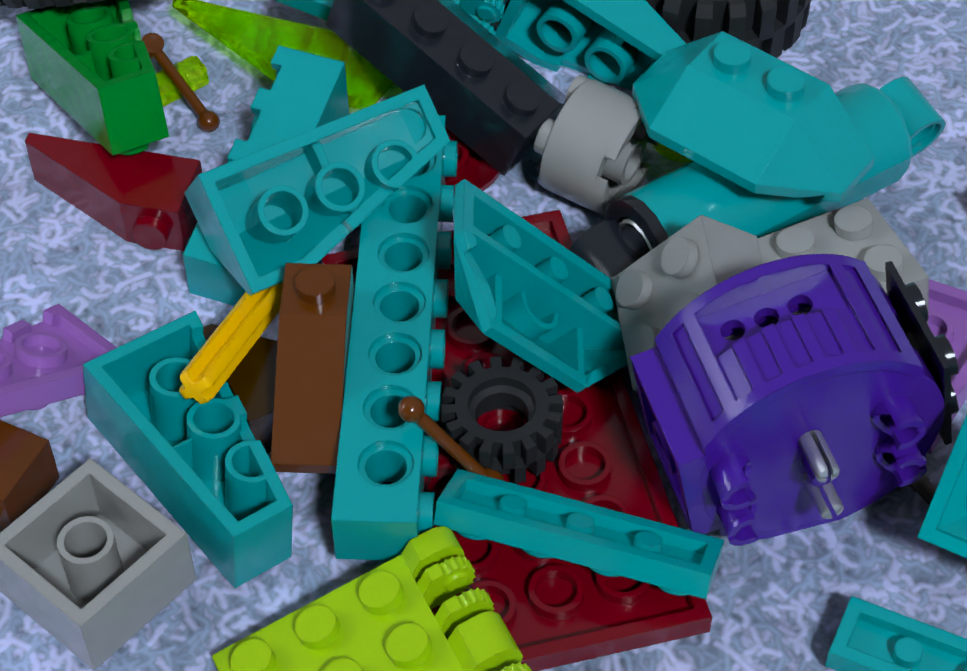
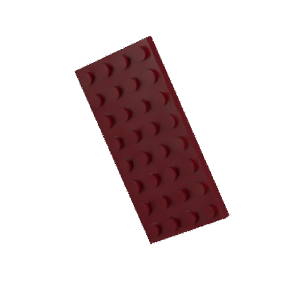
[322,210,712,671]

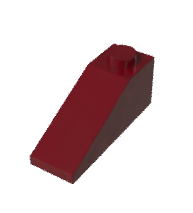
[25,133,202,251]

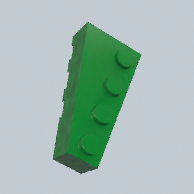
[15,0,169,156]

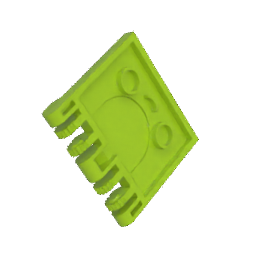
[212,526,532,671]

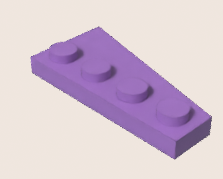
[0,304,117,417]

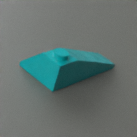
[495,0,686,91]
[184,85,450,296]

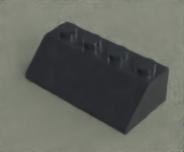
[325,0,566,176]

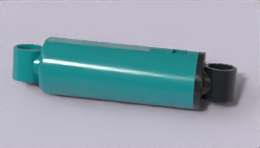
[569,77,946,279]

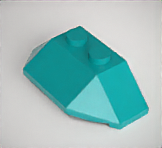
[632,31,875,202]
[454,179,628,393]

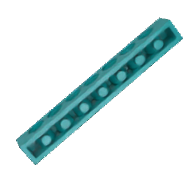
[331,115,458,561]

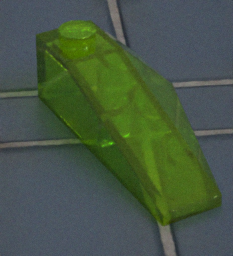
[172,0,394,109]

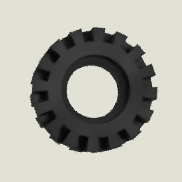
[441,356,563,484]

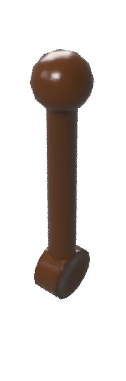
[142,33,220,133]
[398,396,504,481]

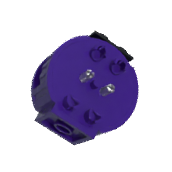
[630,254,959,546]

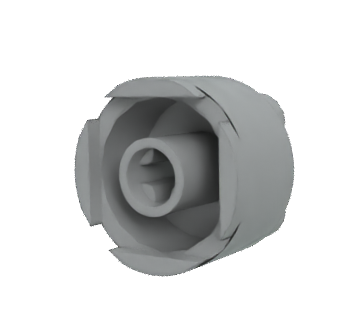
[534,75,659,216]

